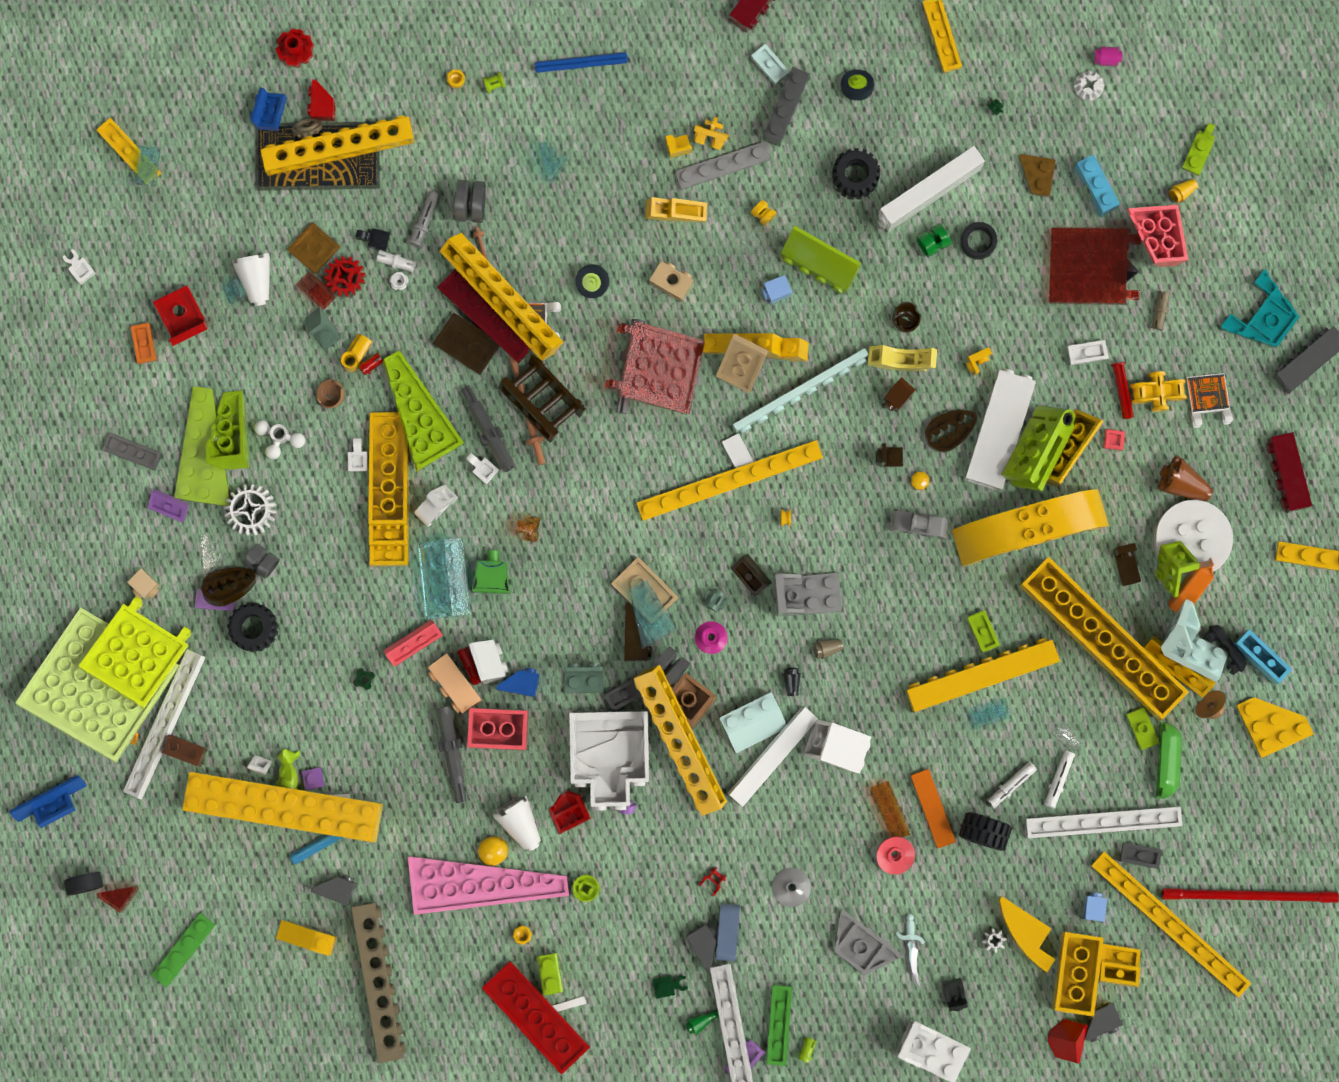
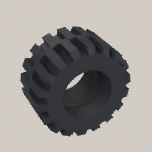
[832,148,880,200]
[227,602,279,652]
[959,812,1012,851]

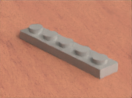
[675,142,770,190]

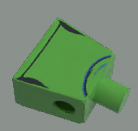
[472,550,510,594]

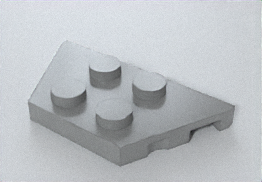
[834,909,903,975]

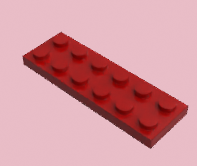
[482,961,590,1075]

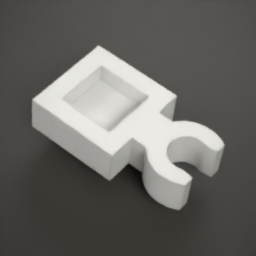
[63,249,96,285]

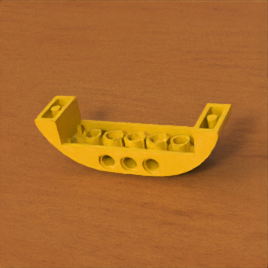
[951,489,1109,567]

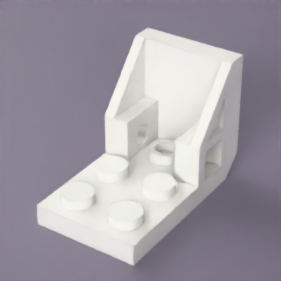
[894,1019,971,1082]

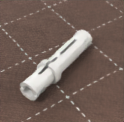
[1044,750,1075,809]
[986,761,1037,809]

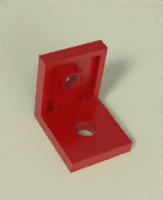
[153,285,209,347]

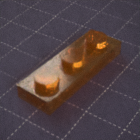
[870,781,911,838]

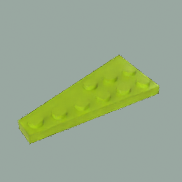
[382,350,464,472]
[174,386,231,506]

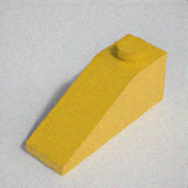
[276,920,337,956]

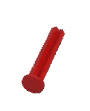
[1111,362,1134,419]

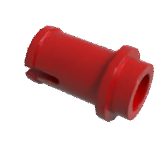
[358,353,383,375]

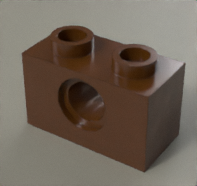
[161,735,208,767]

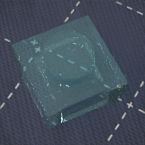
[223,278,246,304]

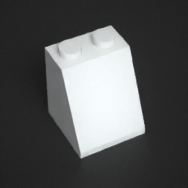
[803,720,871,774]

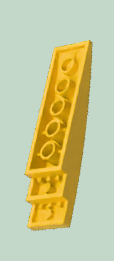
[368,412,409,567]

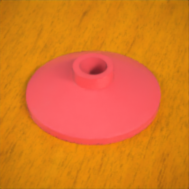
[876,836,915,875]

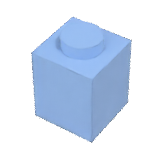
[762,275,792,304]
[1082,892,1107,922]

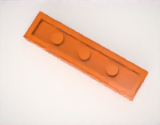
[910,769,956,849]

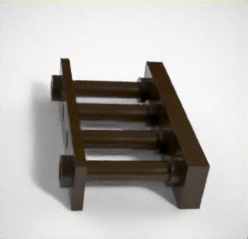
[498,354,586,443]

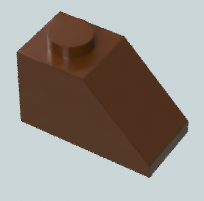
[883,377,916,412]

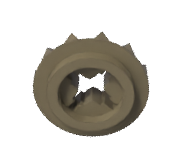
[292,118,322,138]

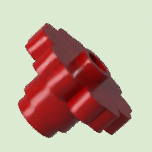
[275,29,314,68]

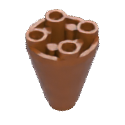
[1157,455,1213,502]

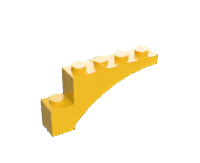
[702,333,809,361]

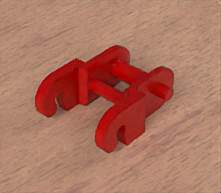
[699,867,726,897]

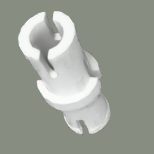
[377,250,416,273]

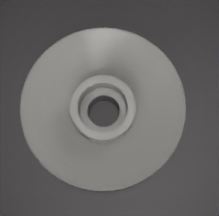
[772,868,811,907]

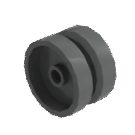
[454,180,486,223]
[650,646,690,687]

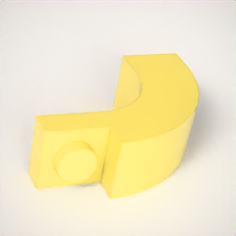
[868,345,937,371]

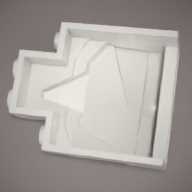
[569,711,649,810]

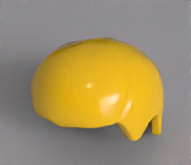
[477,835,509,866]

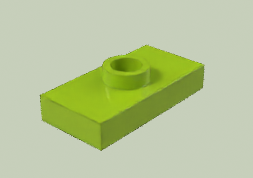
[1126,707,1159,750]

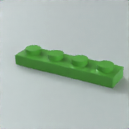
[151,913,216,987]
[766,985,792,1066]

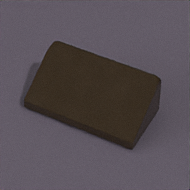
[730,554,772,597]

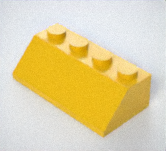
[1047,408,1103,488]

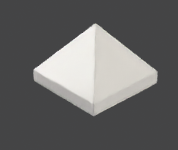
[247,755,272,775]

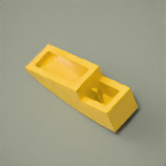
[645,197,707,222]

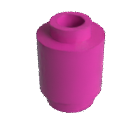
[1095,47,1122,66]

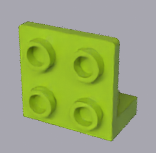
[1155,541,1200,598]

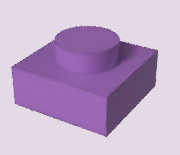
[302,767,325,791]

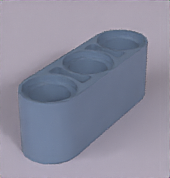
[716,903,740,962]

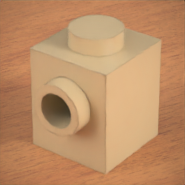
[127,568,160,599]

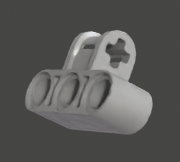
[891,511,948,539]

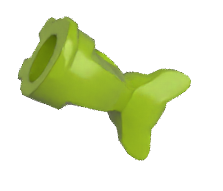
[274,748,300,789]

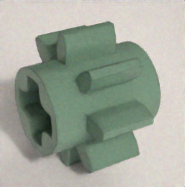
[703,588,727,612]

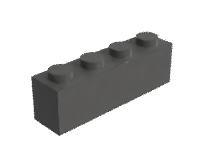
[763,67,810,147]
[1273,326,1339,394]

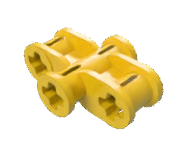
[1130,371,1187,412]

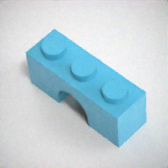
[1074,154,1120,217]

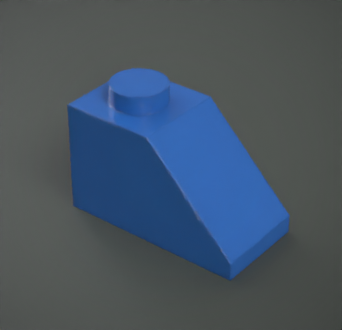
[497,668,540,697]

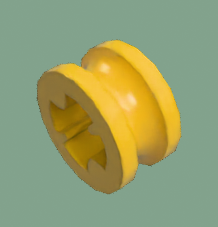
[781,509,791,526]

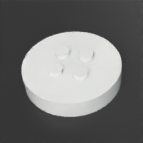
[1154,500,1233,577]

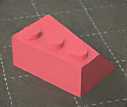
[1127,205,1188,267]

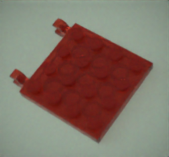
[1049,228,1141,305]
[605,321,705,415]

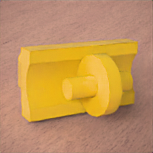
[694,116,729,150]

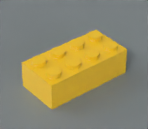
[1052,931,1104,1016]

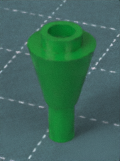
[685,1009,719,1036]

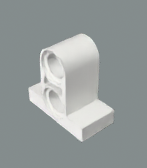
[414,485,458,527]

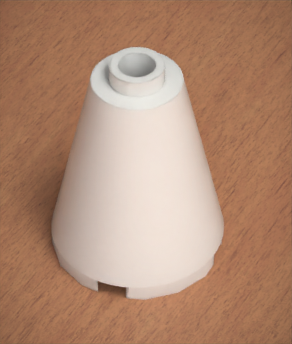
[232,253,270,306]
[492,795,541,851]

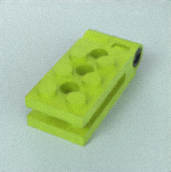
[1001,405,1075,491]

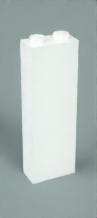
[877,146,985,232]
[964,369,1036,492]

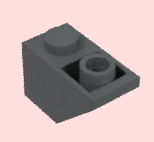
[1085,1002,1123,1042]

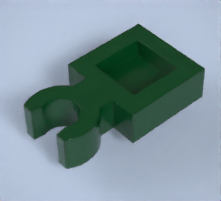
[652,975,688,999]

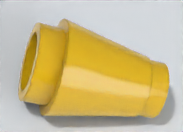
[1169,178,1198,203]

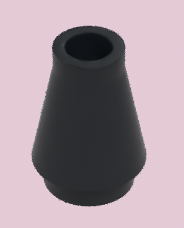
[782,668,801,696]

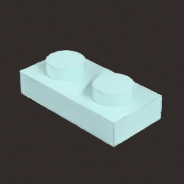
[751,44,790,85]

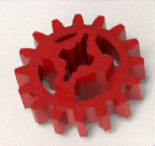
[324,256,366,298]

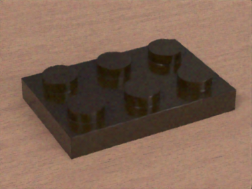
[432,312,500,376]

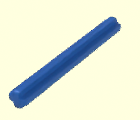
[535,52,628,73]

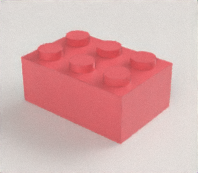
[467,708,529,751]

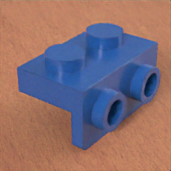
[250,88,287,131]

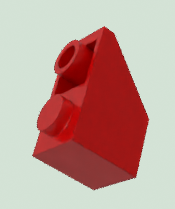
[307,79,336,122]

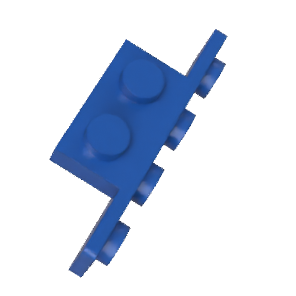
[9,775,87,828]

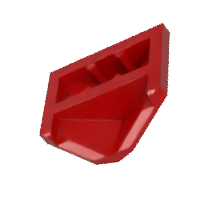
[549,791,591,834]
[1047,1019,1088,1064]

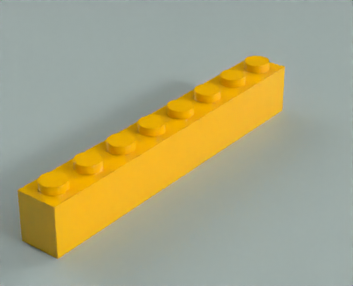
[906,638,1060,713]

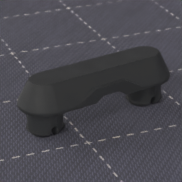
[1204,625,1247,675]

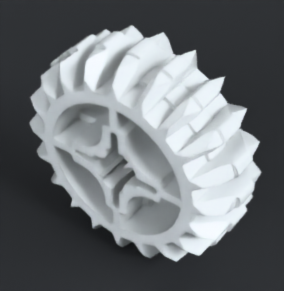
[224,484,277,536]

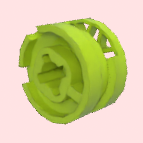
[572,875,600,902]

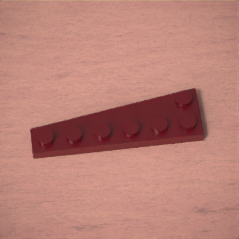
[437,269,531,364]

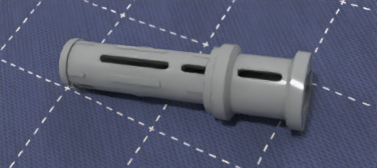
[407,191,440,249]

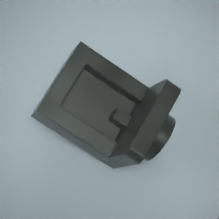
[942,978,968,1011]

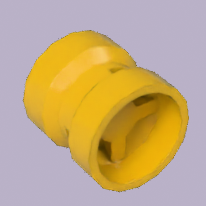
[751,200,777,226]

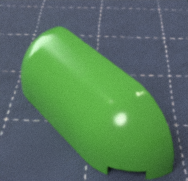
[1156,722,1182,799]

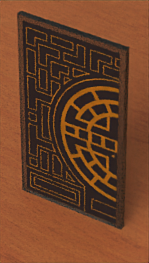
[255,122,381,191]

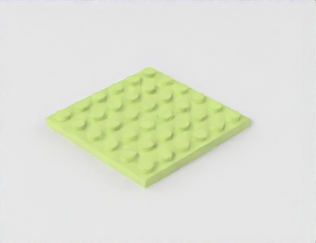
[15,607,180,763]

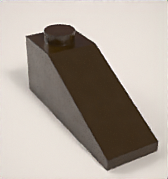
[624,602,652,662]

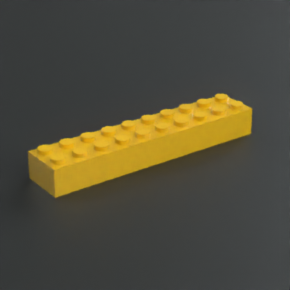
[1019,557,1189,721]
[182,772,383,843]

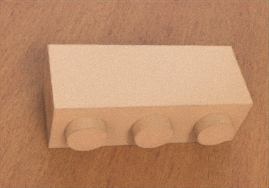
[428,653,482,714]

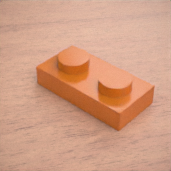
[130,323,157,364]

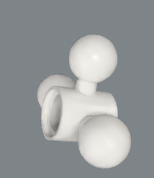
[254,420,305,460]

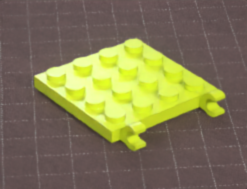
[78,596,191,709]

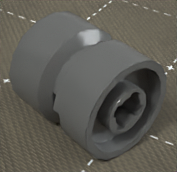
[243,543,280,579]

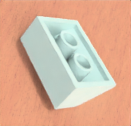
[719,692,787,753]

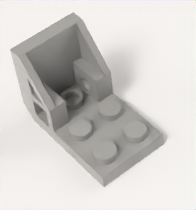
[774,573,842,616]

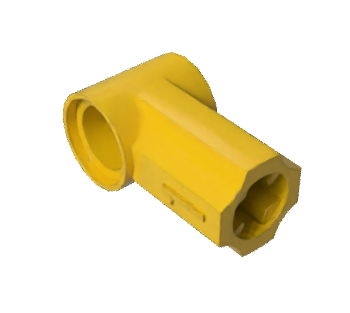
[341,333,372,372]

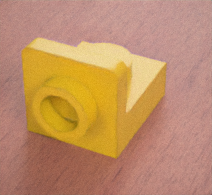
[965,347,992,376]

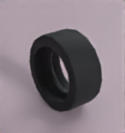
[960,222,997,260]
[63,872,103,896]

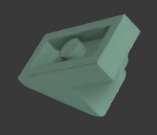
[306,307,341,349]

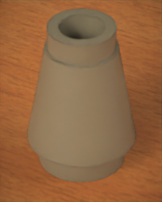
[813,639,843,659]

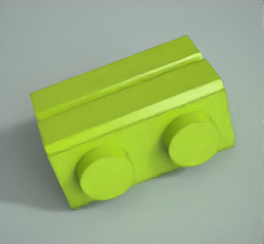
[537,953,564,996]

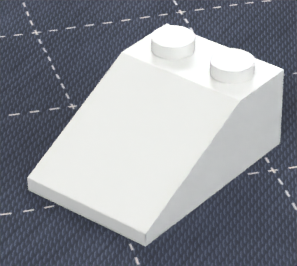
[469,640,509,685]

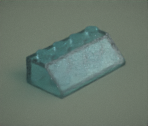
[418,538,470,620]

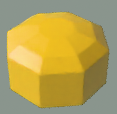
[447,69,465,89]
[911,471,929,490]
[513,925,532,945]

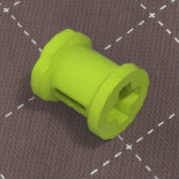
[483,71,506,94]

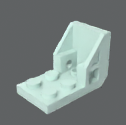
[1161,599,1228,682]

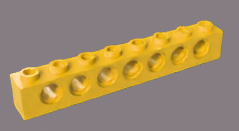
[260,116,415,176]
[440,233,564,361]
[634,664,727,816]

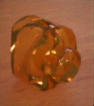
[516,515,541,542]

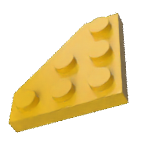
[1236,697,1314,758]

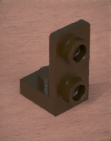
[876,443,903,467]
[1113,543,1141,586]

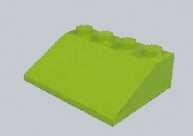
[780,225,861,294]

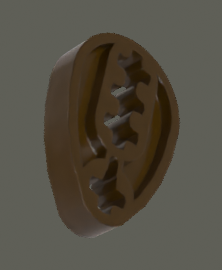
[925,410,977,453]
[201,567,257,607]

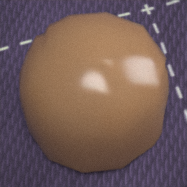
[316,379,345,409]

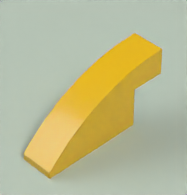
[998,896,1055,972]

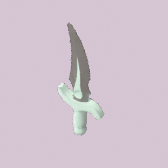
[896,914,925,987]

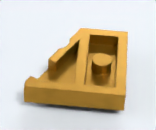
[1019,154,1056,197]

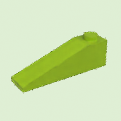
[206,390,249,470]

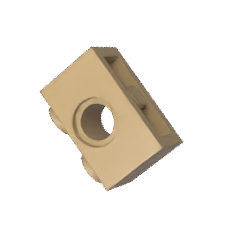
[649,261,694,303]

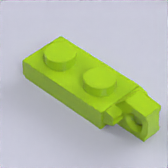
[1181,122,1215,176]

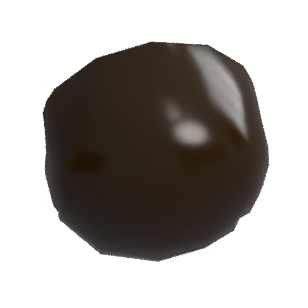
[892,302,921,333]

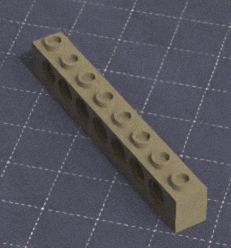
[351,903,406,1063]

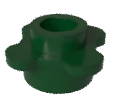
[987,98,1004,116]
[353,668,375,690]

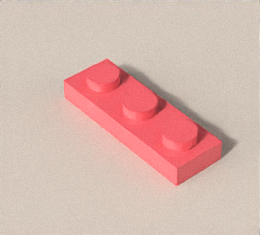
[383,619,443,667]

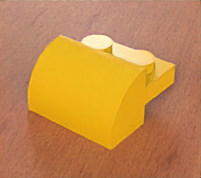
[1098,944,1141,988]

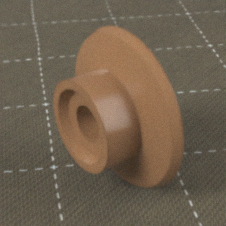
[1195,690,1226,719]

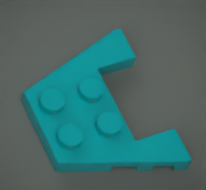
[1220,269,1300,348]

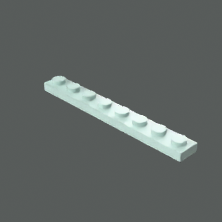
[733,348,869,434]

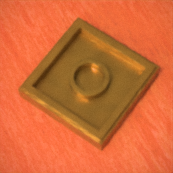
[287,222,341,275]

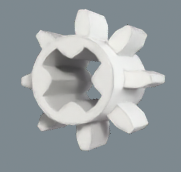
[982,928,1007,953]

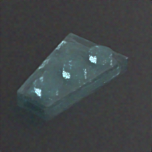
[629,580,676,649]

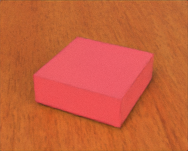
[1103,429,1125,451]

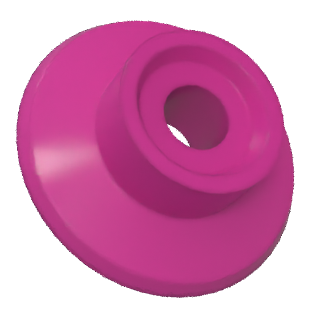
[695,621,728,654]

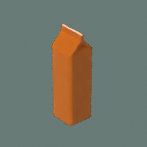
[1167,558,1215,613]

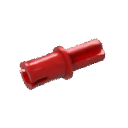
[457,647,481,685]

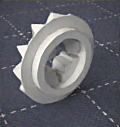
[1074,70,1105,101]

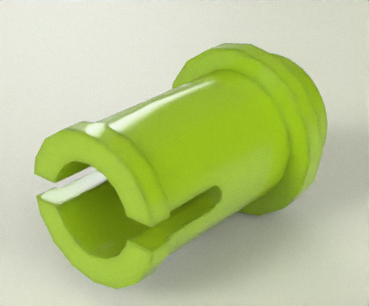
[797,1037,817,1063]

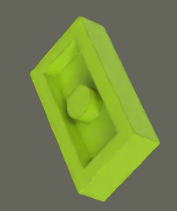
[967,610,1000,653]

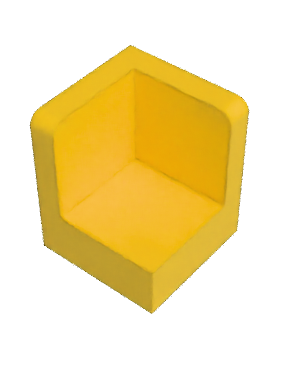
[665,134,692,158]

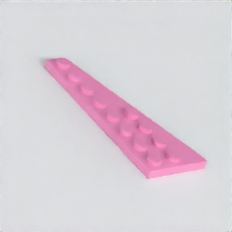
[408,857,569,915]

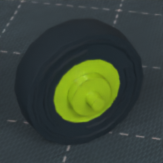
[841,69,874,101]
[576,264,609,298]

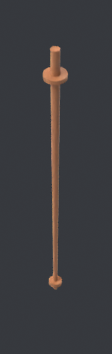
[473,226,545,466]

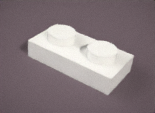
[1067,340,1109,366]

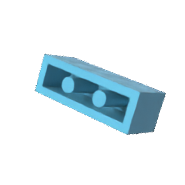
[1233,629,1292,685]

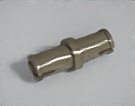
[1151,291,1170,331]

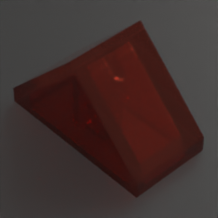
[296,272,336,311]
[97,886,139,913]

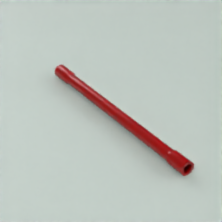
[1162,888,1339,903]

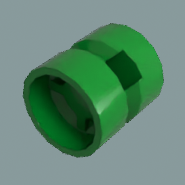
[916,223,952,258]

